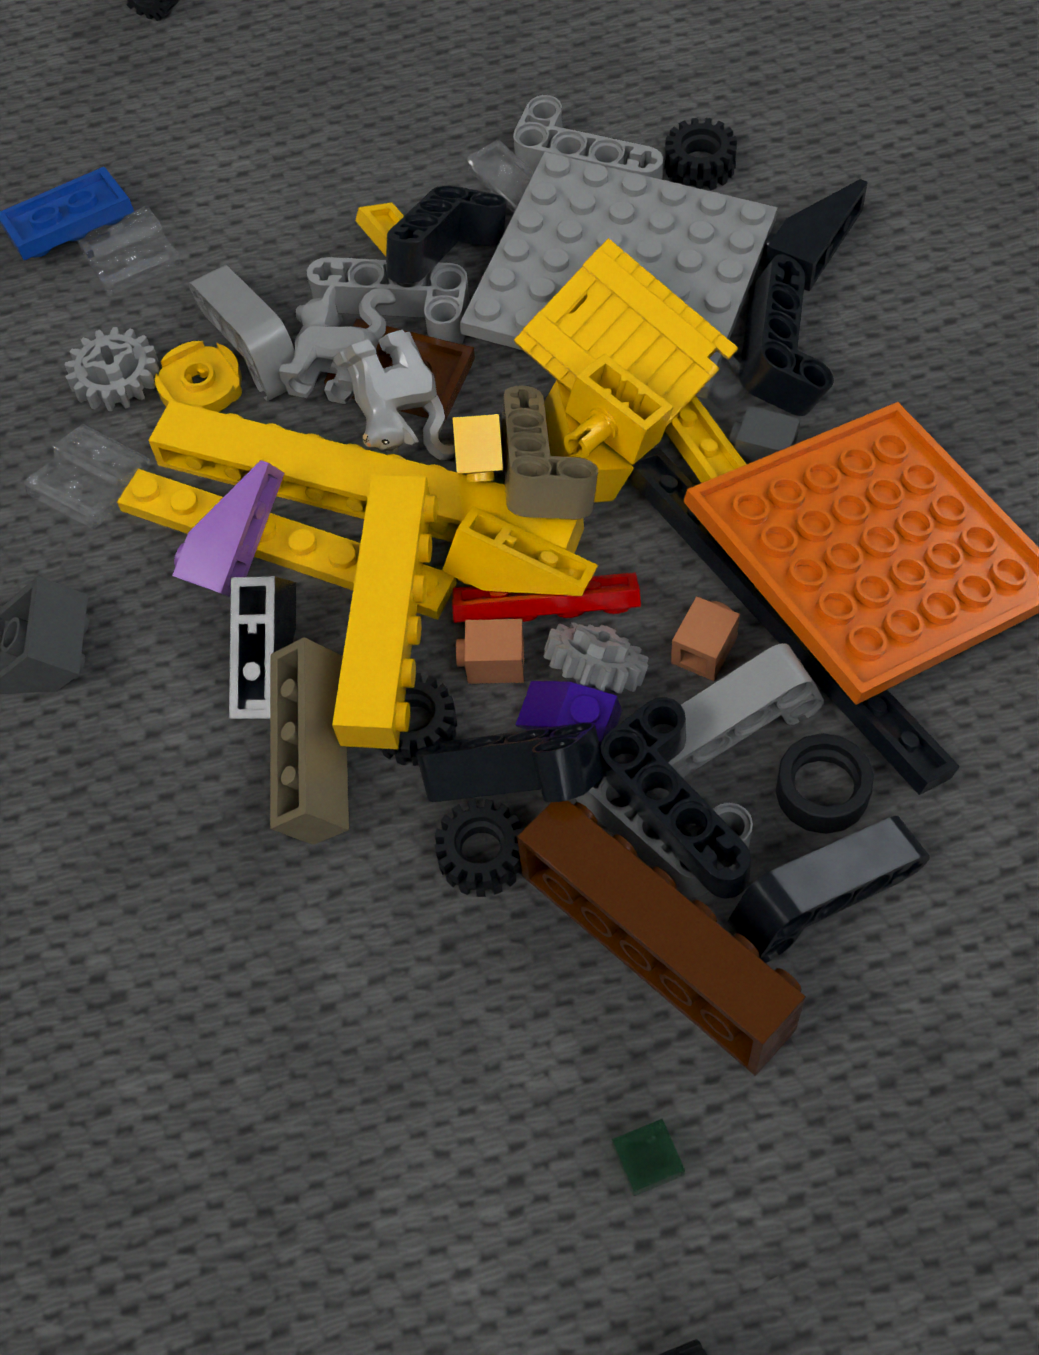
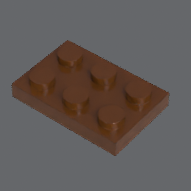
[324,318,475,423]

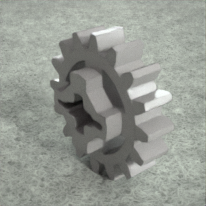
[65,327,160,411]
[543,622,649,693]

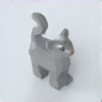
[279,285,396,404]
[333,329,455,460]

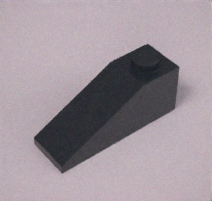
[762,179,868,291]
[229,576,296,719]

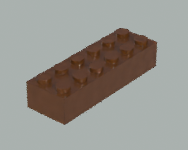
[517,800,806,1076]

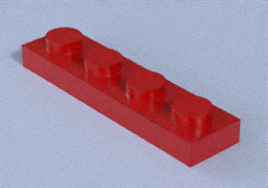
[452,572,641,623]

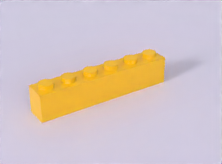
[332,474,438,749]

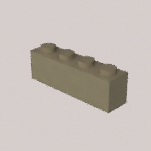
[270,637,349,844]

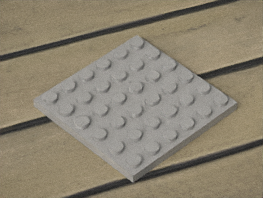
[460,152,778,399]

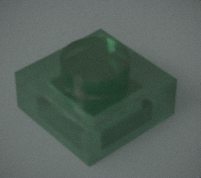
[612,1118,685,1196]

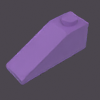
[172,460,285,597]

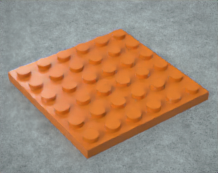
[683,402,1039,705]

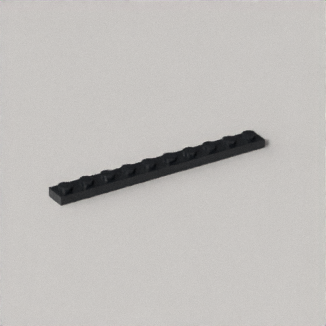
[628,447,960,795]

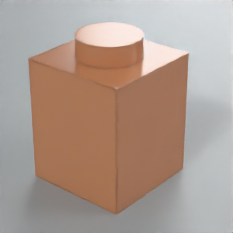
[671,596,740,681]
[456,619,524,684]

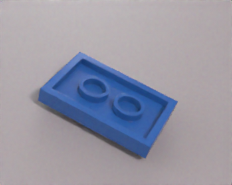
[0,167,134,260]

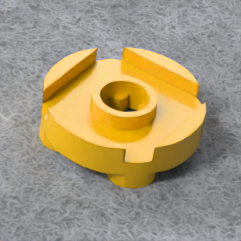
[155,341,242,412]

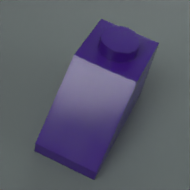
[516,681,622,745]

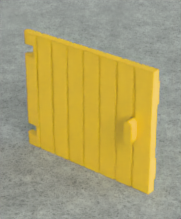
[514,238,738,425]

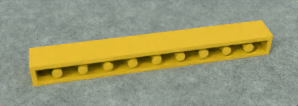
[148,400,584,554]

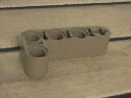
[501,386,598,519]

